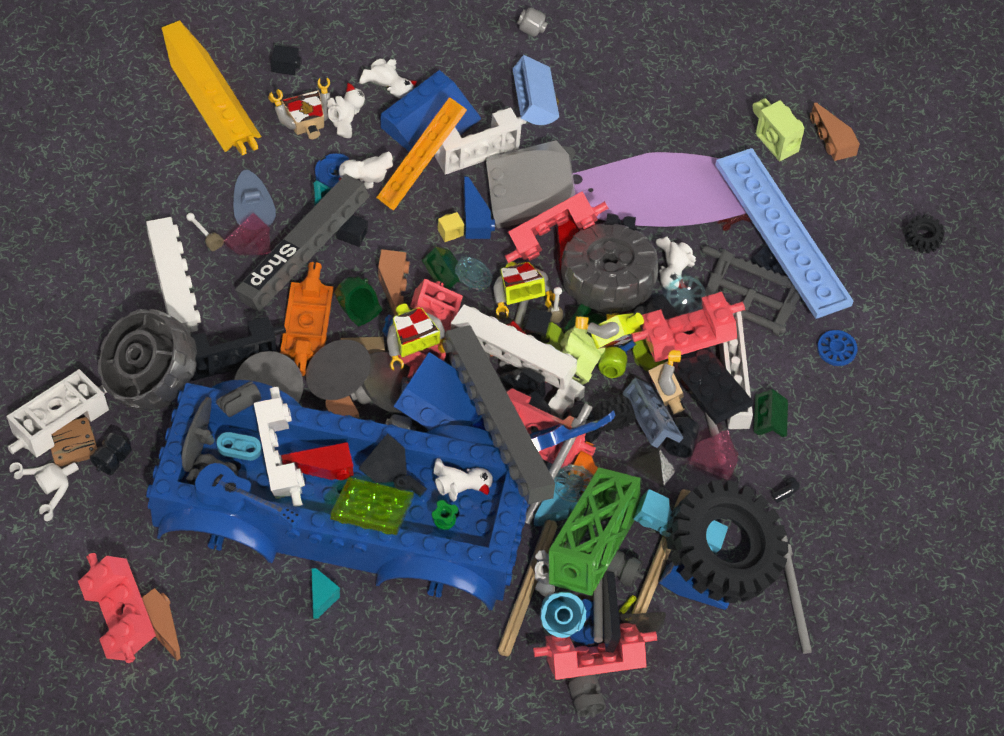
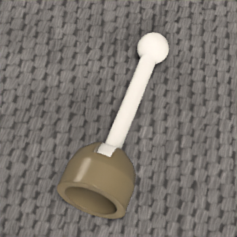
[186,213,224,251]
[547,287,563,323]

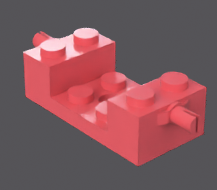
[505,191,609,263]
[398,279,463,378]
[631,292,745,362]
[489,388,596,470]
[78,553,156,663]
[533,623,657,680]

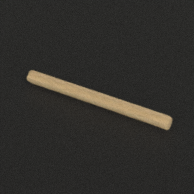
[631,489,691,622]
[498,520,557,657]

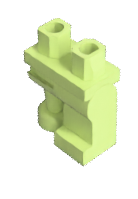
[560,326,605,385]

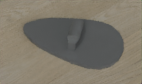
[182,397,214,472]

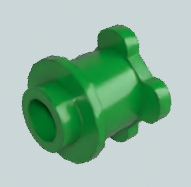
[432,500,458,530]

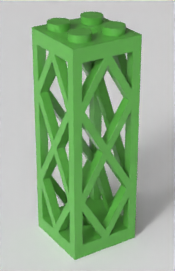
[549,467,641,596]

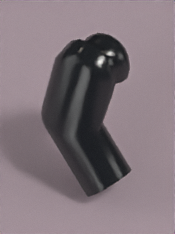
[394,475,427,497]
[772,477,800,503]

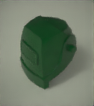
[335,276,382,327]

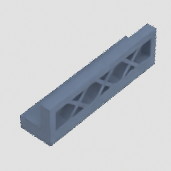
[622,378,683,448]

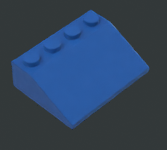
[381,70,481,152]
[393,352,485,430]

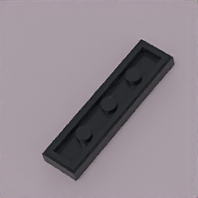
[603,571,621,653]

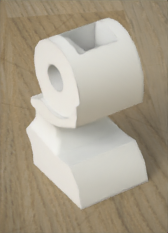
[548,379,585,420]

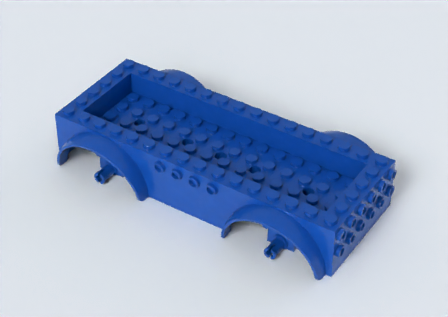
[146,380,529,610]

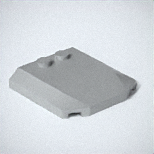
[486,140,575,228]

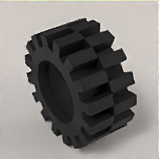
[905,215,945,254]
[593,396,636,432]

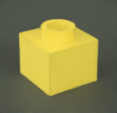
[438,212,464,242]

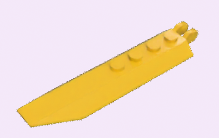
[162,20,261,155]

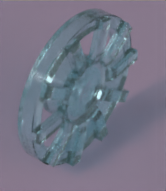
[455,257,492,291]
[666,276,706,315]
[554,464,593,502]

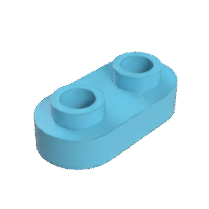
[217,432,262,461]

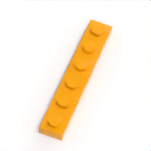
[376,97,467,210]

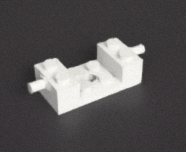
[435,107,527,175]
[6,369,109,458]
[254,387,305,507]

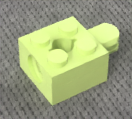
[753,98,805,162]

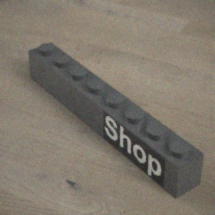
[235,174,370,312]

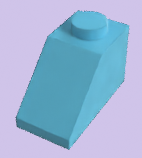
[534,480,579,526]

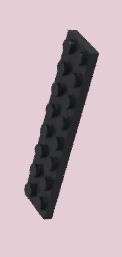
[626,294,753,424]

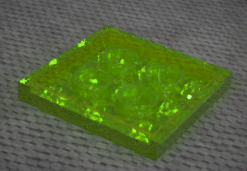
[330,477,414,535]

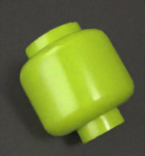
[598,347,627,378]

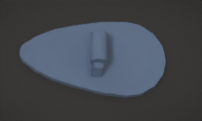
[233,170,276,231]

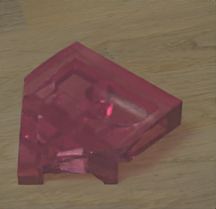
[224,213,271,256]
[689,430,739,480]

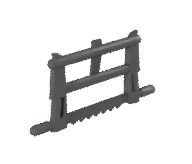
[699,246,801,336]

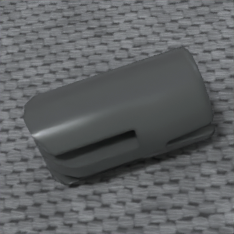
[217,381,261,417]

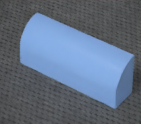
[513,55,559,125]

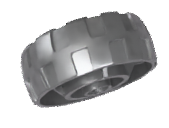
[561,224,658,313]
[98,309,197,411]

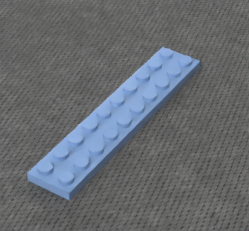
[715,148,853,319]

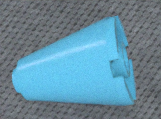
[540,592,586,638]

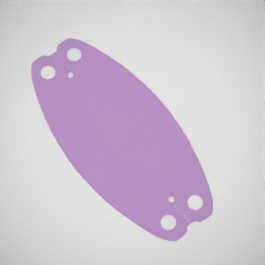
[573,152,746,227]

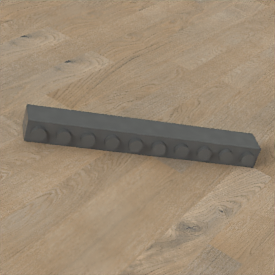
[443,325,556,505]

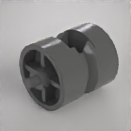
[603,550,644,588]
[568,675,606,718]

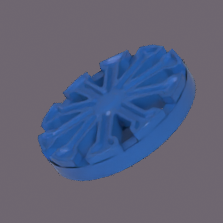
[817,330,857,366]

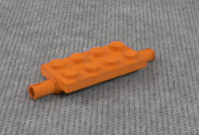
[280,262,333,376]

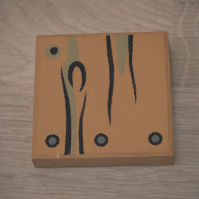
[50,417,97,467]

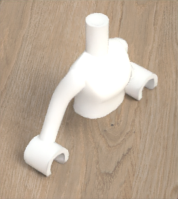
[10,462,79,521]

